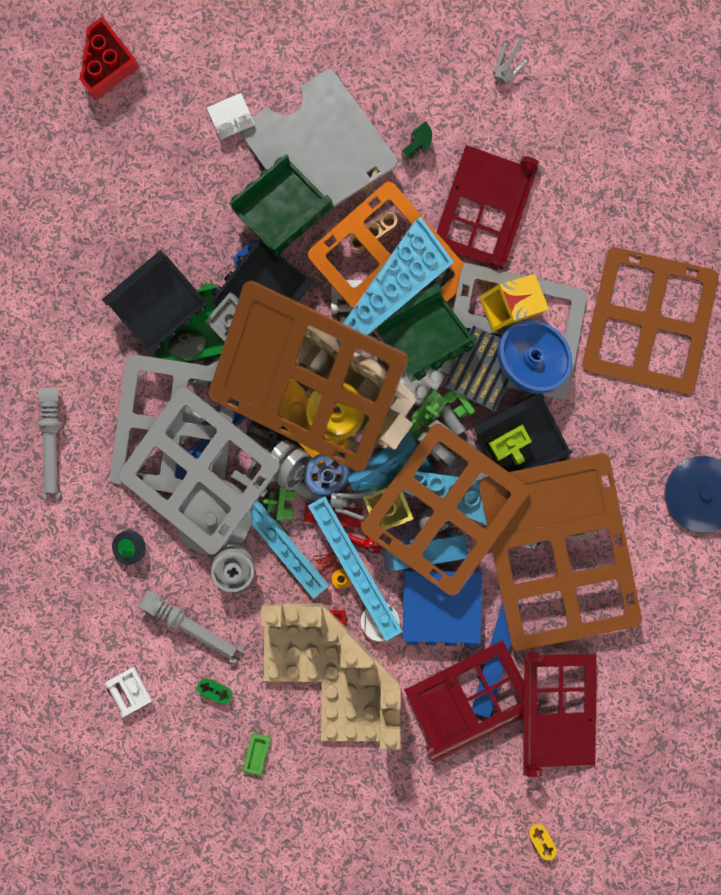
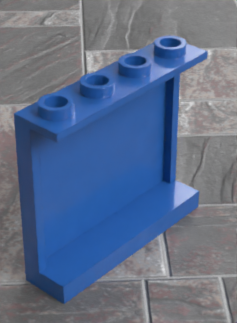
[402,570,482,647]

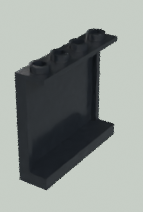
[212,239,314,305]
[101,249,207,353]
[471,393,573,472]

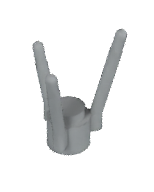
[493,38,528,84]
[331,492,375,520]

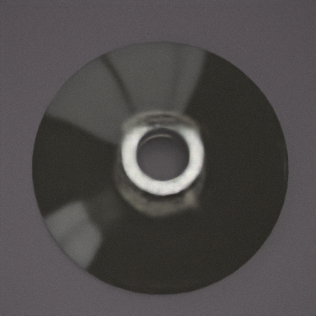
[168,328,206,360]

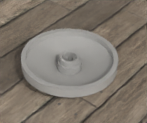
[176,480,252,555]

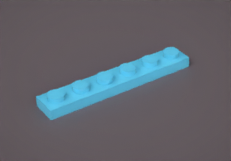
[251,500,329,599]

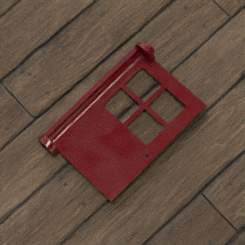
[436,145,539,270]
[404,640,540,763]
[523,652,597,777]

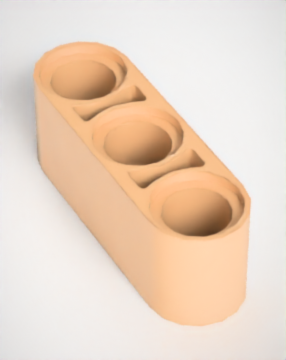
[349,212,397,254]

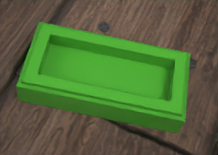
[243,732,271,776]

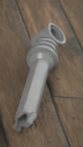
[37,387,61,500]
[137,590,243,663]

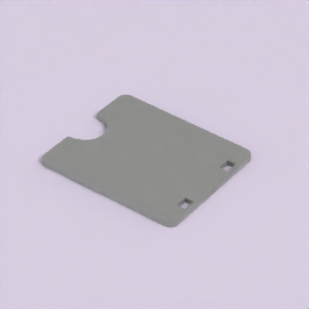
[240,70,398,207]

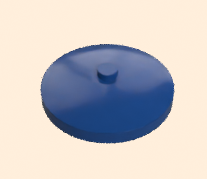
[497,320,572,394]

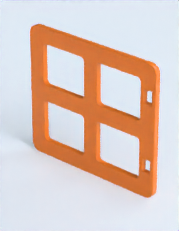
[307,182,464,342]

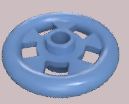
[304,453,349,495]

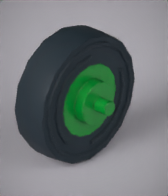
[112,530,146,565]

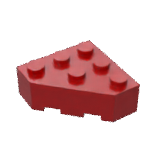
[79,17,140,101]

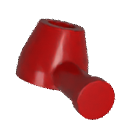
[348,533,382,554]

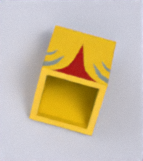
[479,274,549,332]

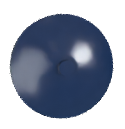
[664,456,721,533]

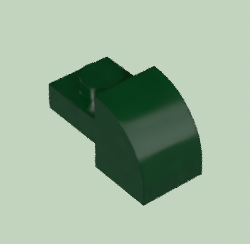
[401,121,432,161]

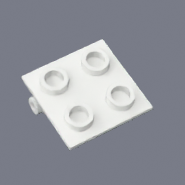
[207,93,255,140]

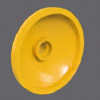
[306,383,365,440]

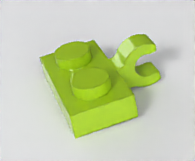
[488,425,532,465]

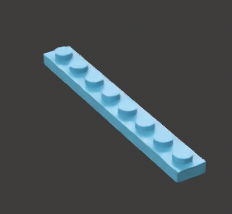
[308,496,403,641]

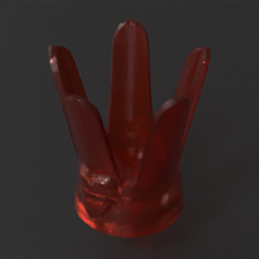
[313,551,340,574]

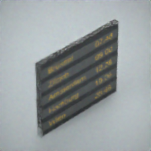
[443,325,510,412]

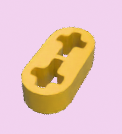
[529,824,557,860]

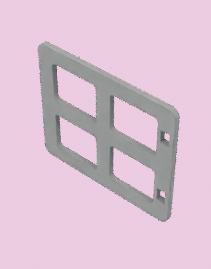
[442,264,587,400]
[110,355,236,493]
[119,387,280,554]

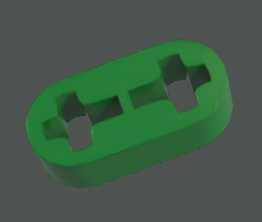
[197,678,233,704]

